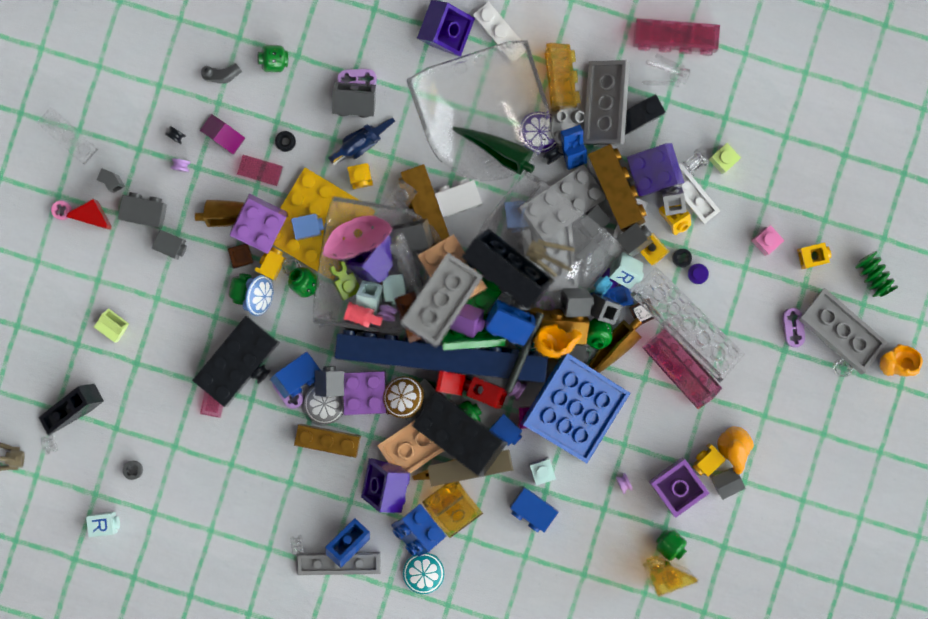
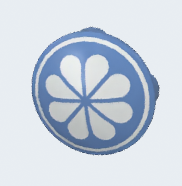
[243,275,274,316]

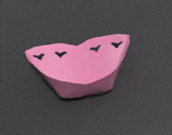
[323,215,392,259]

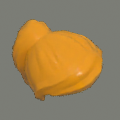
[534,324,582,358]
[879,344,923,377]
[717,426,754,475]

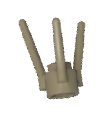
[526,239,575,277]
[0,442,25,471]

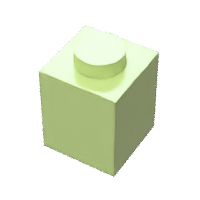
[708,143,741,174]

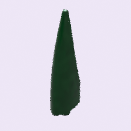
[453,127,535,175]

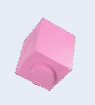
[751,225,785,256]

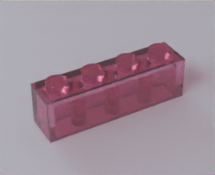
[633,18,720,56]
[642,326,722,409]

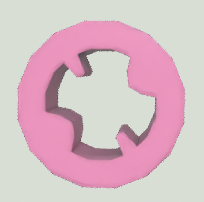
[51,201,72,220]

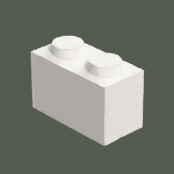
[435,178,482,219]

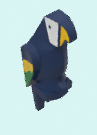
[328,118,395,166]

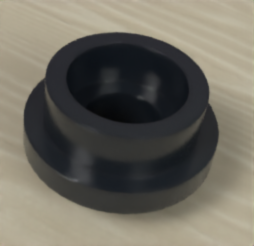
[275,131,296,152]

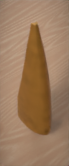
[195,200,288,227]
[587,317,642,373]

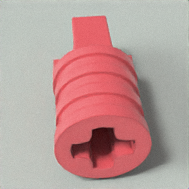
[343,301,383,328]

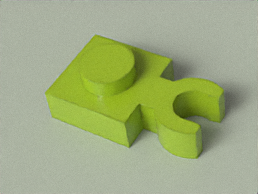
[330,261,360,301]

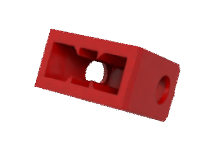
[463,377,508,409]

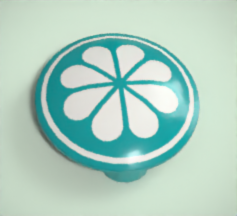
[403,553,444,594]

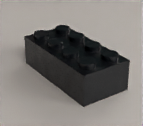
[462,229,555,310]
[192,316,280,407]
[412,392,508,477]

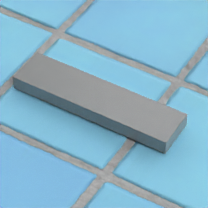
[297,552,381,575]

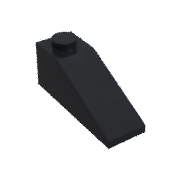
[625,94,666,136]
[39,383,104,435]

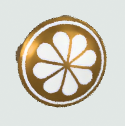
[383,376,424,418]

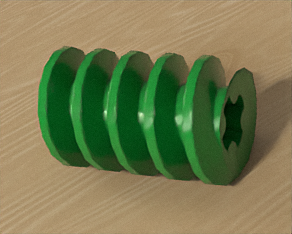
[855,251,898,297]

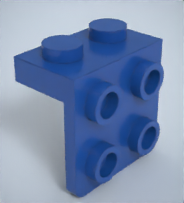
[391,504,447,557]

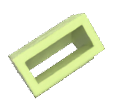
[94,308,129,342]

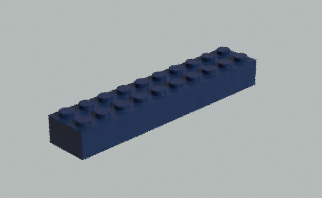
[334,330,548,383]

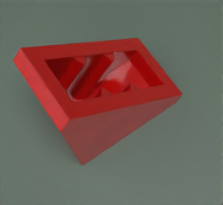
[66,199,112,230]
[436,371,466,396]

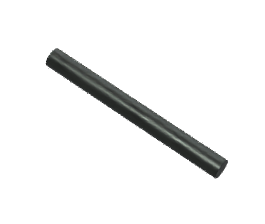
[504,312,544,393]

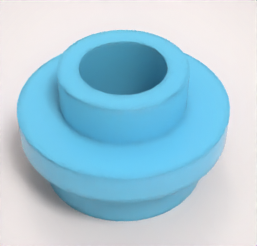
[594,276,612,296]

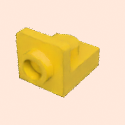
[659,205,691,235]

